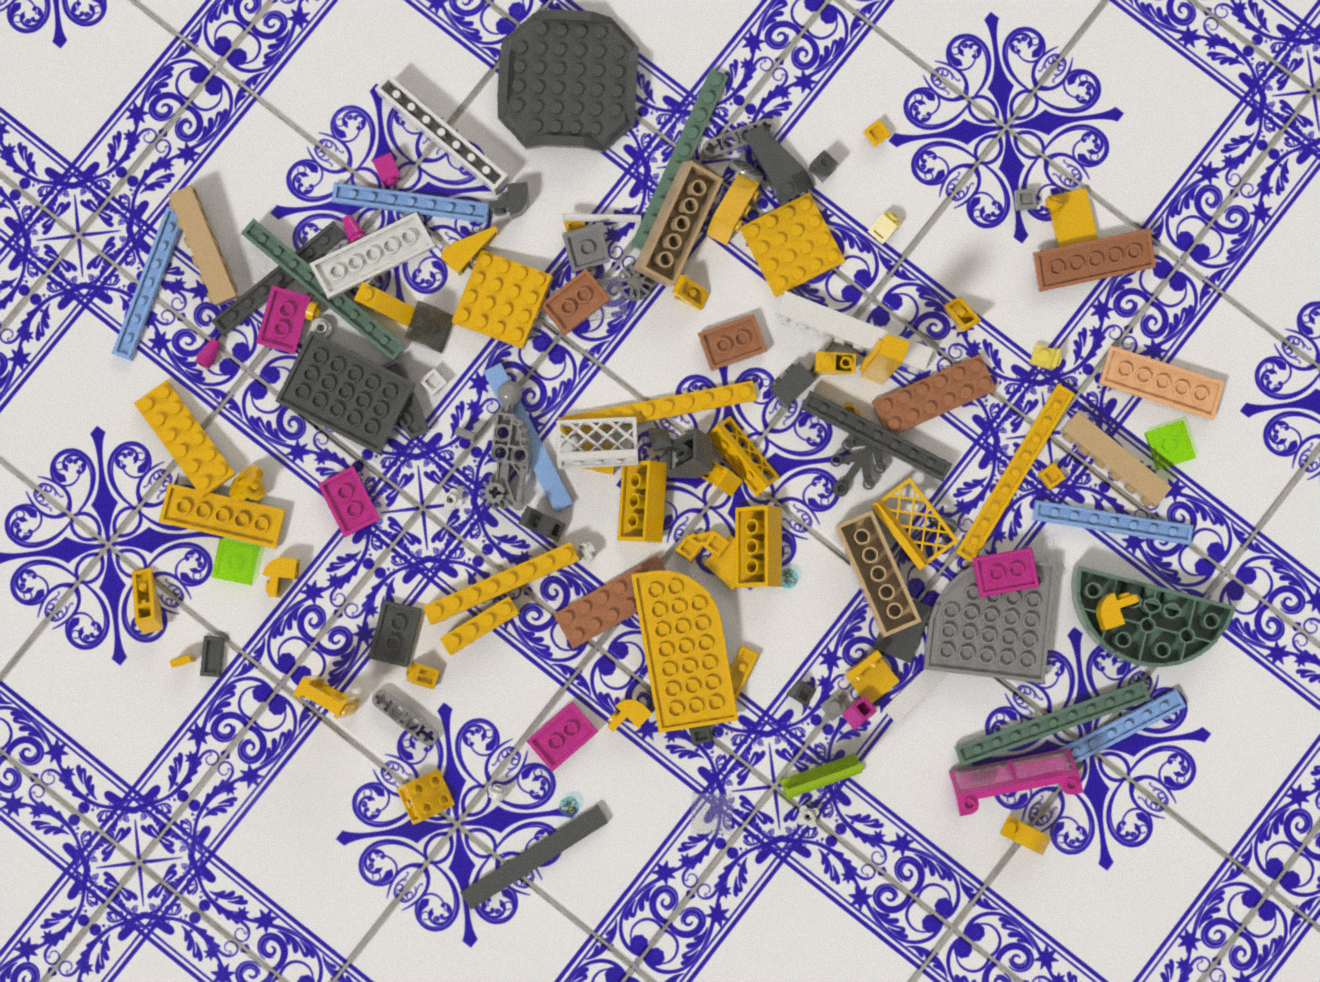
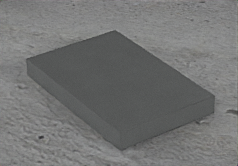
[368,600,423,668]
[872,600,932,663]

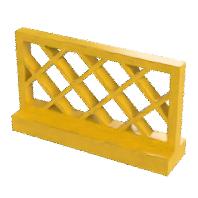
[871,477,959,570]

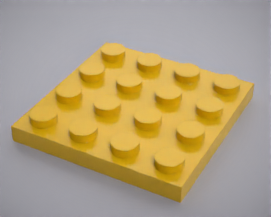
[739,192,846,298]
[451,250,554,350]

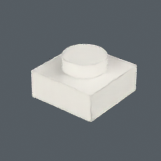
[419,368,448,396]

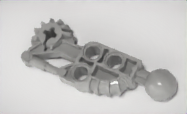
[479,381,532,511]

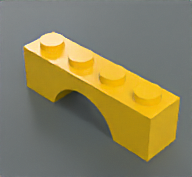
[440,596,521,656]

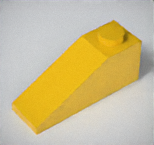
[441,226,499,276]
[354,282,419,328]
[132,567,163,634]

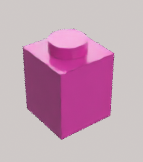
[372,152,402,186]
[842,695,877,730]

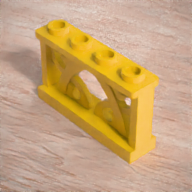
[293,675,360,719]

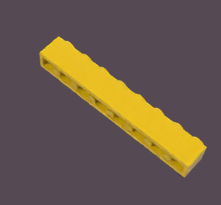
[859,334,910,385]
[423,542,580,625]

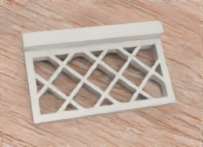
[556,417,638,469]

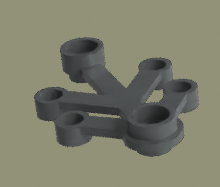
[830,439,886,497]

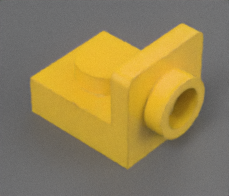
[406,661,440,690]

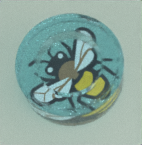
[782,568,798,588]
[559,796,579,817]

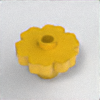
[228,464,266,501]

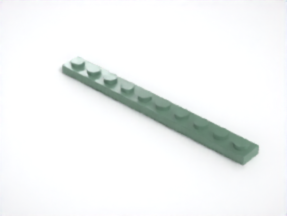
[631,69,729,251]
[241,218,407,360]
[954,680,1151,766]

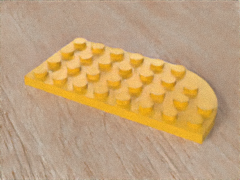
[631,570,738,733]

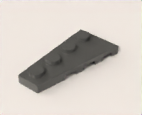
[381,358,430,439]

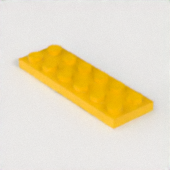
[134,380,236,498]
[159,483,286,549]

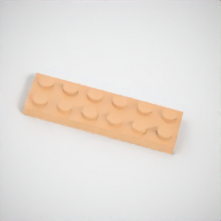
[1098,346,1225,421]

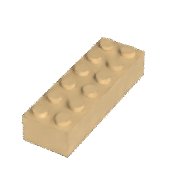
[633,160,723,287]
[834,510,922,638]

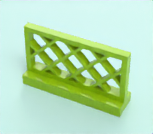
[780,753,865,799]

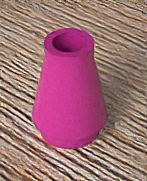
[342,215,366,243]
[195,338,221,369]

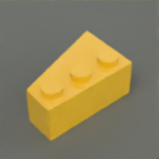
[706,174,760,246]

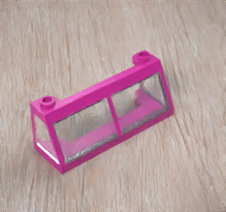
[949,748,1083,816]

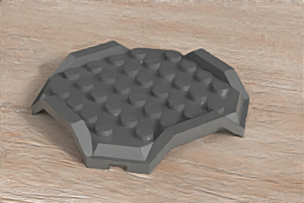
[497,9,639,153]

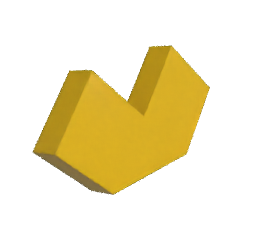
[675,530,731,563]

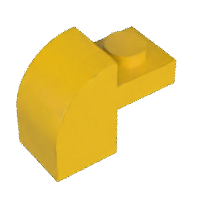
[263,558,301,598]
[1096,592,1139,630]
[607,699,652,732]
[1000,815,1052,855]

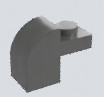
[489,182,529,219]
[518,506,566,542]

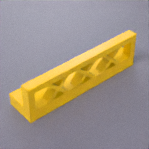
[707,416,780,496]

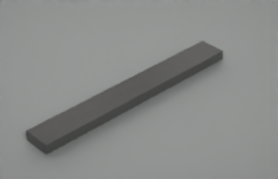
[211,221,347,337]
[800,391,952,482]
[460,805,608,909]

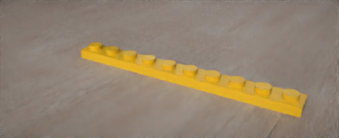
[558,381,756,436]
[955,384,1075,563]

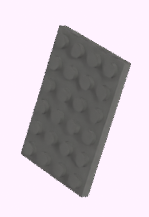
[275,330,416,455]

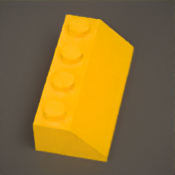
[617,461,667,543]
[735,505,782,588]

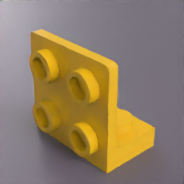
[843,650,899,704]
[396,769,455,825]

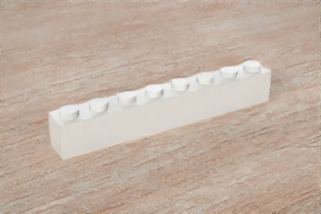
[375,74,509,195]
[775,291,933,375]

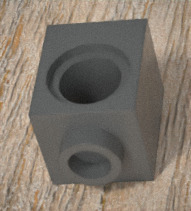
[809,150,838,183]

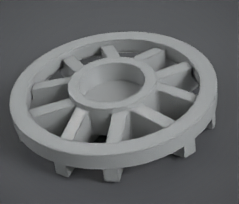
[728,158,764,182]
[617,264,654,301]

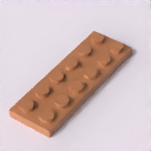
[1032,228,1156,292]
[871,354,997,434]
[553,555,666,649]

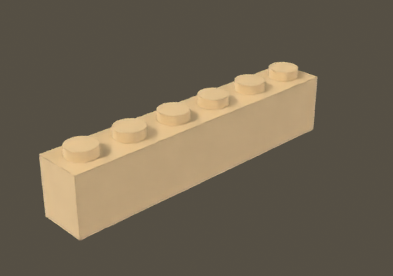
[168,185,241,306]
[1059,411,1172,507]

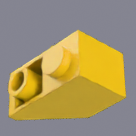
[813,351,856,376]
[701,460,743,497]

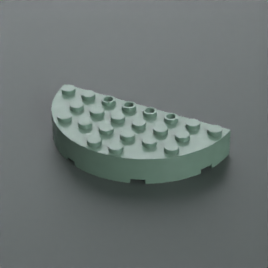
[1071,566,1236,667]

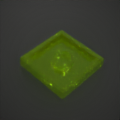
[1144,420,1196,470]
[211,538,260,585]

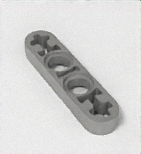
[702,119,775,159]
[372,690,439,745]

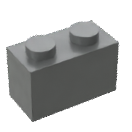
[769,362,816,409]

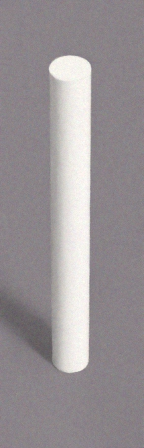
[562,213,641,223]

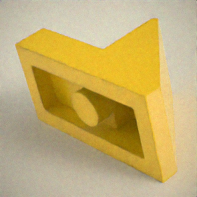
[672,274,710,310]
[944,296,981,332]

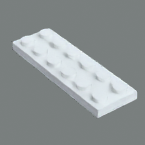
[309,212,435,300]

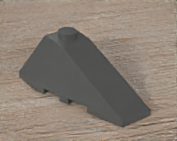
[743,125,814,205]

